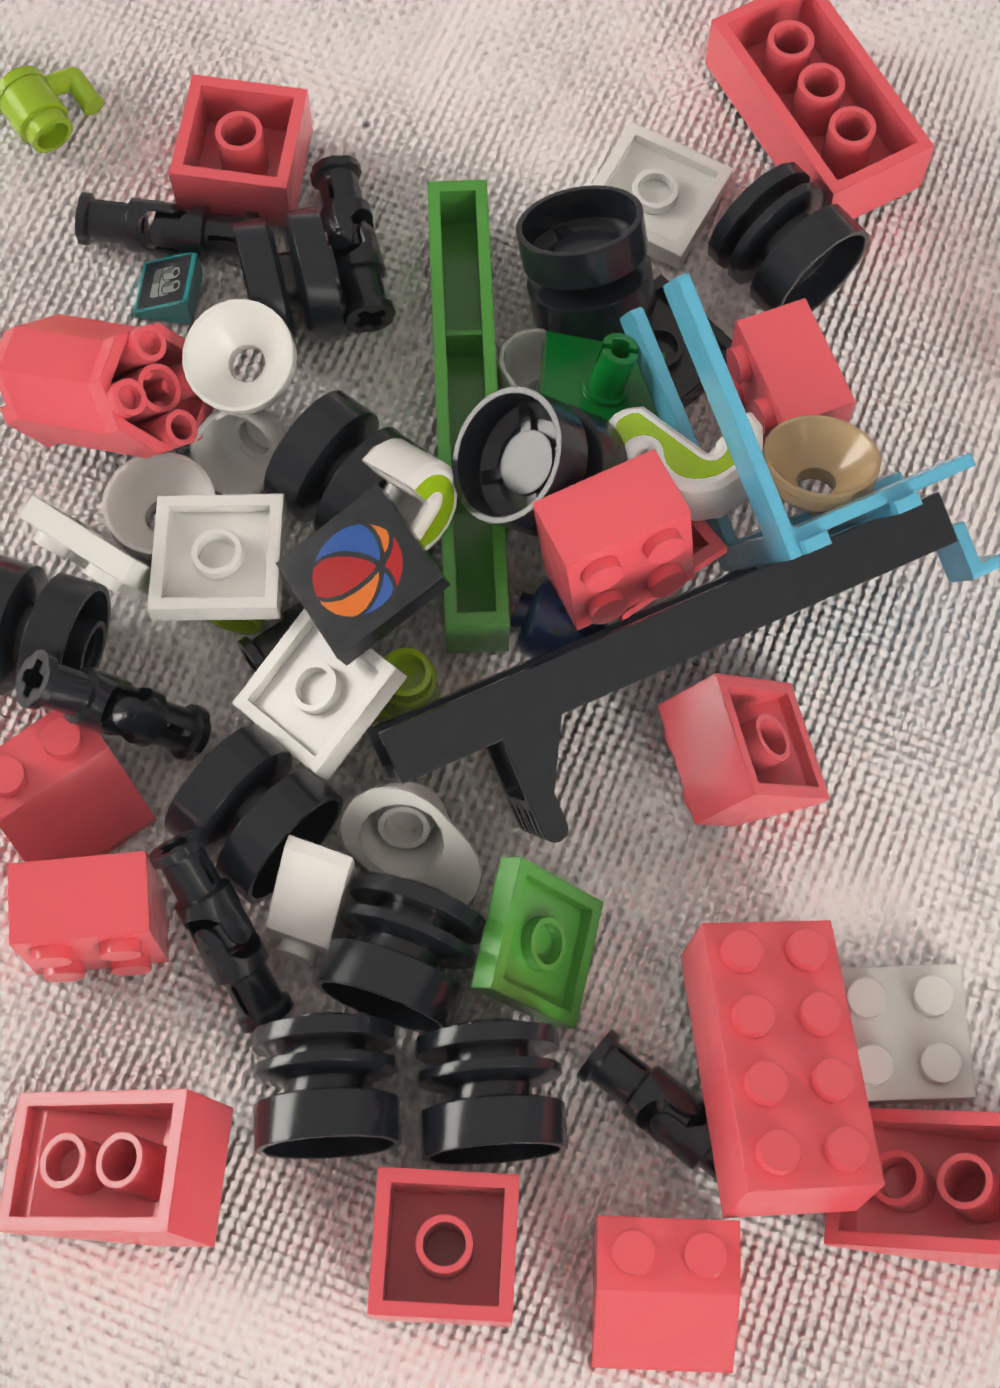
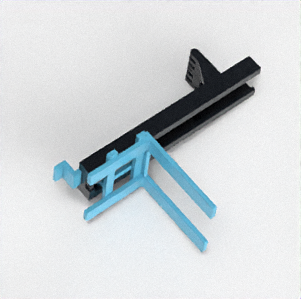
[366,273,1000,843]

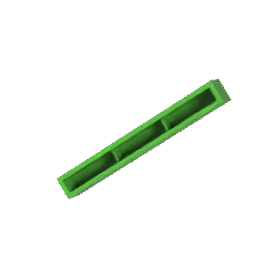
[427,180,510,654]

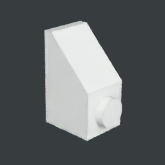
[265,835,358,966]

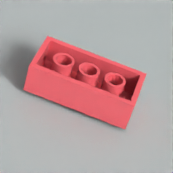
[705,0,935,219]
[680,920,885,1218]

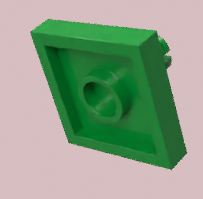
[539,331,665,421]

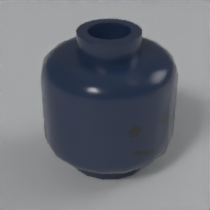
[510,579,605,658]

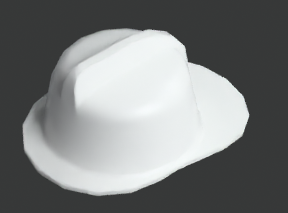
[340,780,482,904]

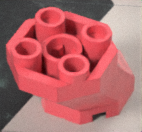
[0,314,213,459]

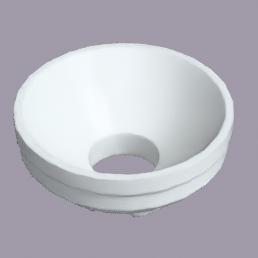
[182,299,297,415]
[102,452,216,561]

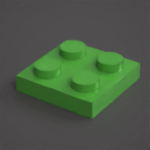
[470,857,604,1029]

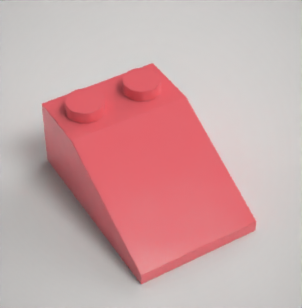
[0,1089,233,1247]
[824,1108,1000,1270]

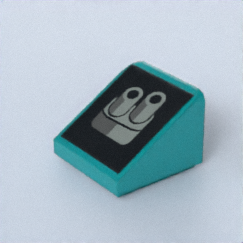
[134,253,203,325]

